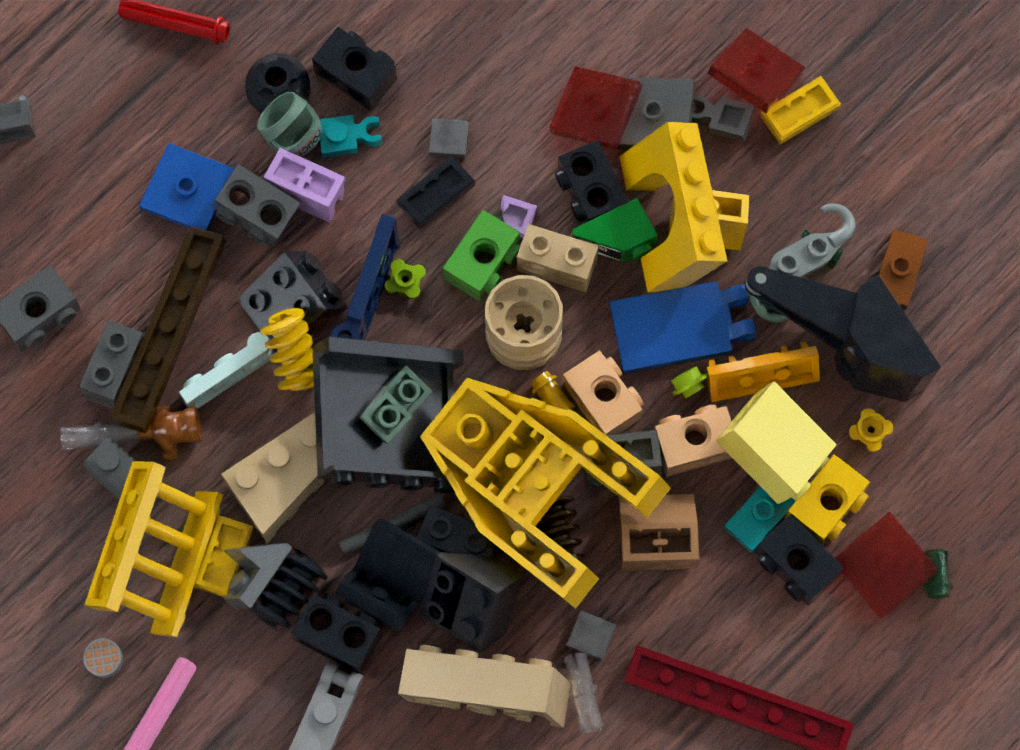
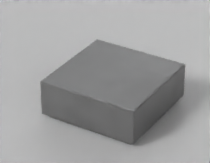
[429,118,468,159]
[567,611,616,661]

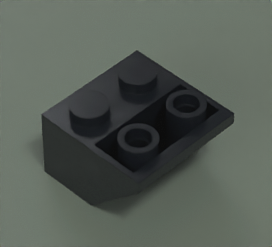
[420,552,523,653]

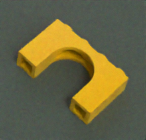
[619,122,727,293]

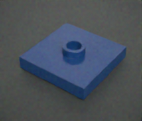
[139,143,235,231]

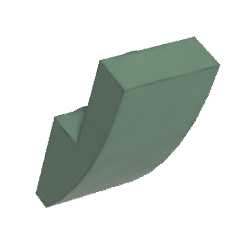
[359,365,432,444]

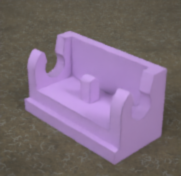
[263,148,345,223]

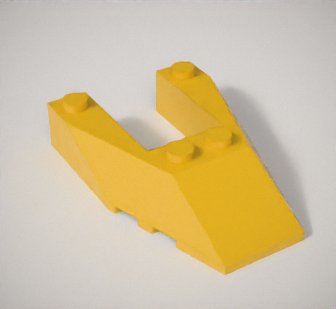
[420,378,671,609]

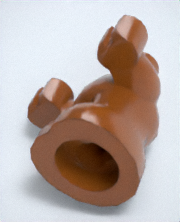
[137,405,202,462]

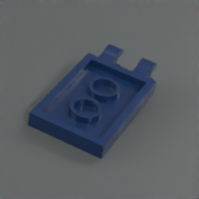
[331,214,399,340]

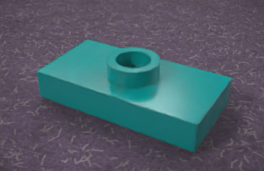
[723,486,796,553]

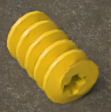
[261,308,314,391]

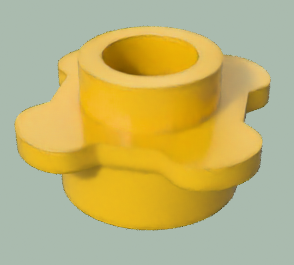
[849,408,893,452]

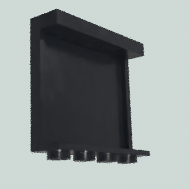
[312,337,464,493]

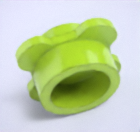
[385,259,426,299]
[671,366,708,398]

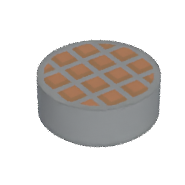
[83,638,123,678]

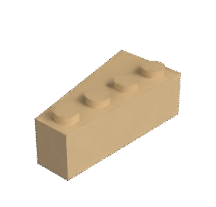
[222,412,325,544]
[398,645,571,728]

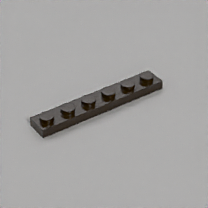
[109,226,226,434]

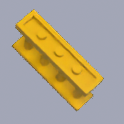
[84,461,224,637]

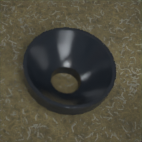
[245,53,311,114]

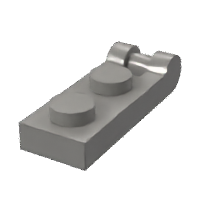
[289,661,364,750]

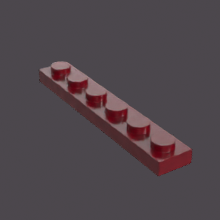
[624,645,855,750]

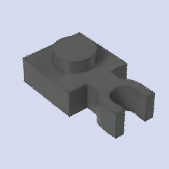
[691,95,756,142]

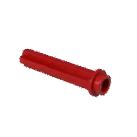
[118,0,231,45]

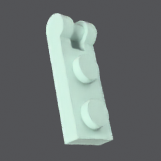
[179,332,273,409]

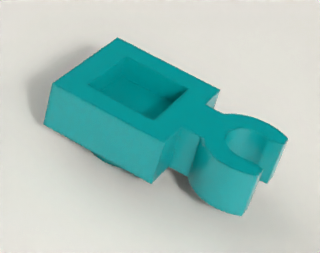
[320,115,383,158]

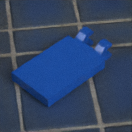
[609,281,756,375]

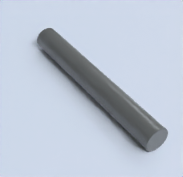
[338,494,446,555]

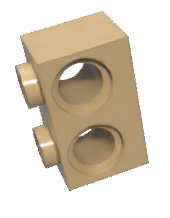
[517,224,598,293]

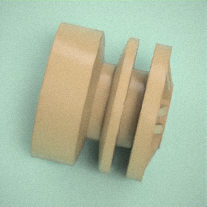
[485,275,563,370]

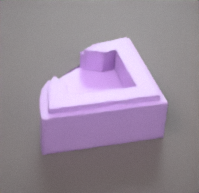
[501,195,537,241]

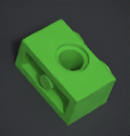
[443,210,520,302]

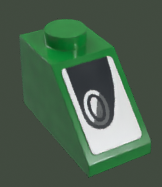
[572,198,658,263]

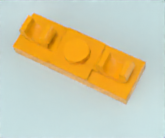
[707,342,820,402]

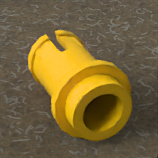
[530,371,575,410]

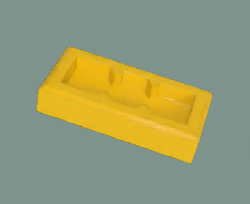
[760,76,841,145]
[194,515,255,598]

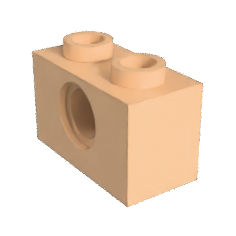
[562,350,644,436]
[654,405,732,477]

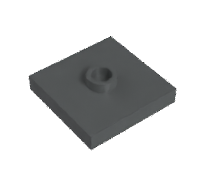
[615,77,696,149]

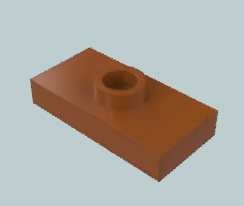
[879,229,928,310]

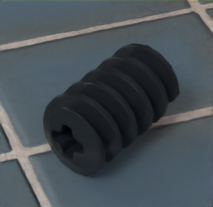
[247,548,328,631]

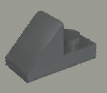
[224,543,292,608]

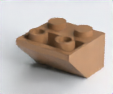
[619,494,699,571]

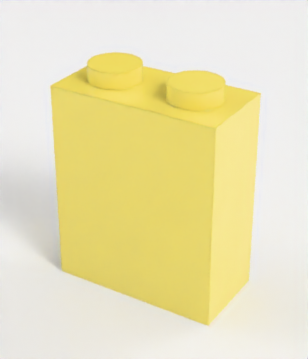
[716,381,837,504]

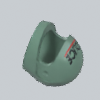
[257,92,322,156]

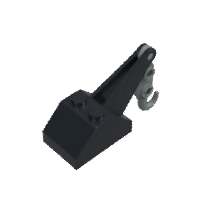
[745,203,941,402]

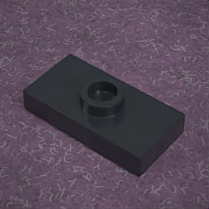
[396,156,476,230]

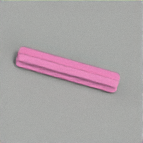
[124,657,196,750]

